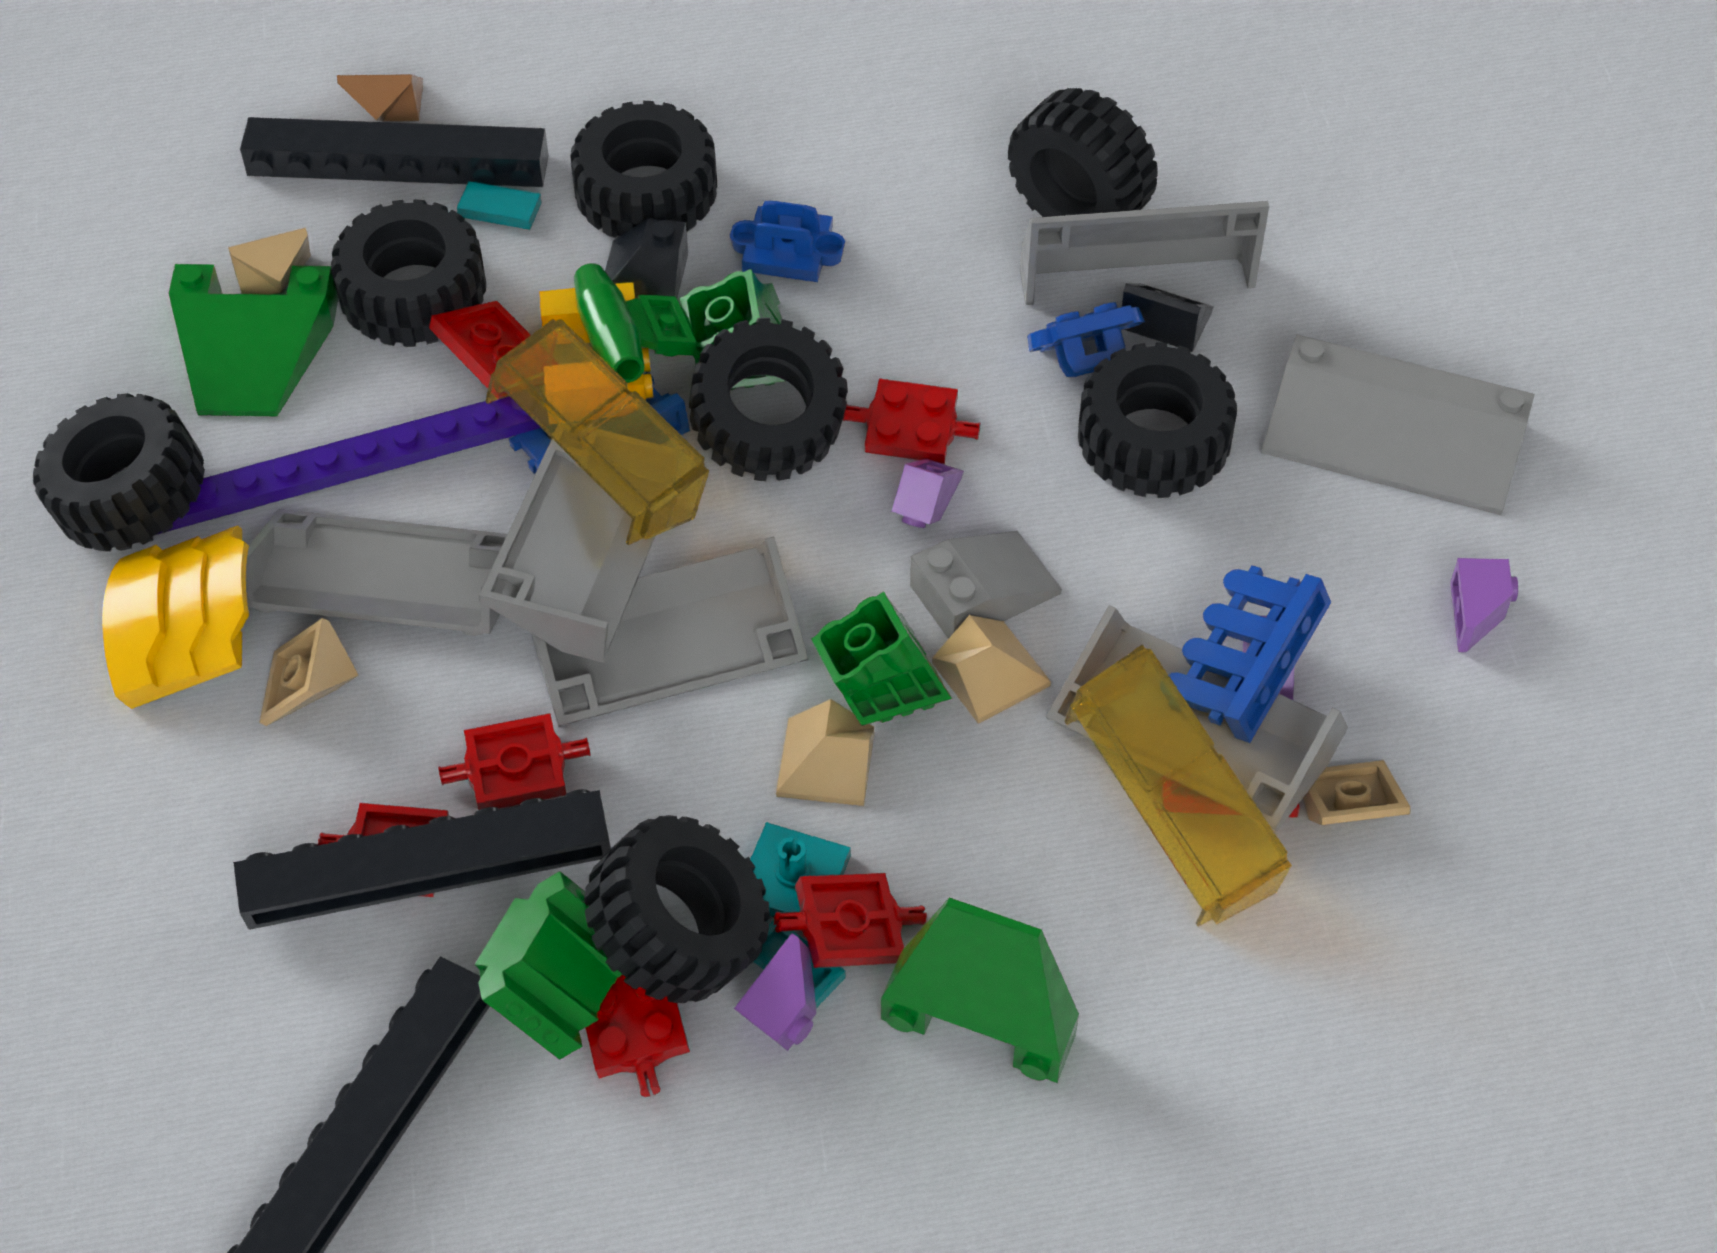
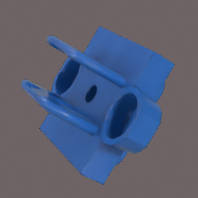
[730,200,845,282]
[1027,302,1145,377]

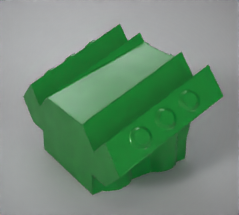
[680,269,786,390]
[811,591,953,726]
[474,871,623,1060]

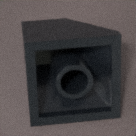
[605,218,688,298]

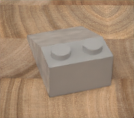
[910,531,1062,639]

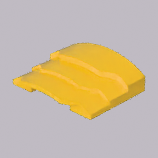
[102,525,249,709]

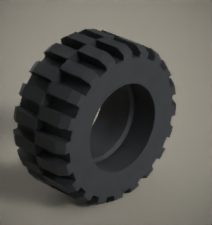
[1008,88,1158,217]
[570,100,718,239]
[331,199,486,347]
[689,317,848,481]
[1078,342,1237,498]
[33,393,205,552]
[584,815,770,1003]

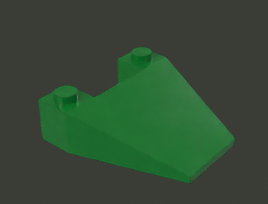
[168,264,338,417]
[881,897,1079,1083]

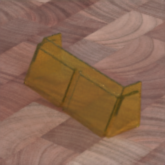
[485,319,709,545]
[1064,644,1292,927]

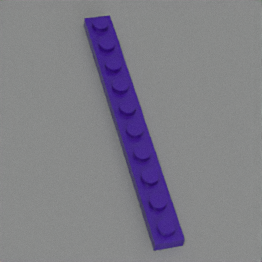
[156,386,551,535]

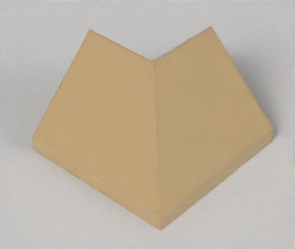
[228,228,311,295]
[932,615,1051,724]
[259,618,359,726]
[776,699,875,806]

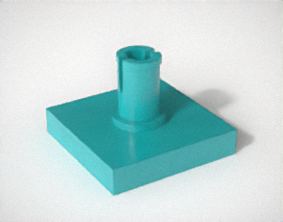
[750,822,851,917]

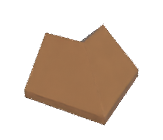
[337,74,423,122]

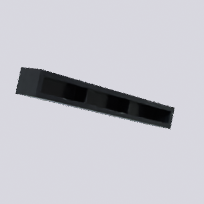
[240,117,549,187]
[233,789,611,930]
[227,956,490,1253]

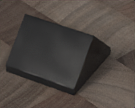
[1122,283,1214,352]

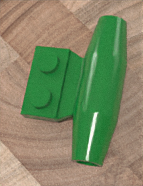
[574,263,697,383]

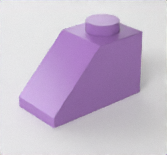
[891,458,964,528]
[1450,558,1518,652]
[734,933,817,1051]

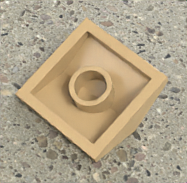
[1303,760,1410,825]

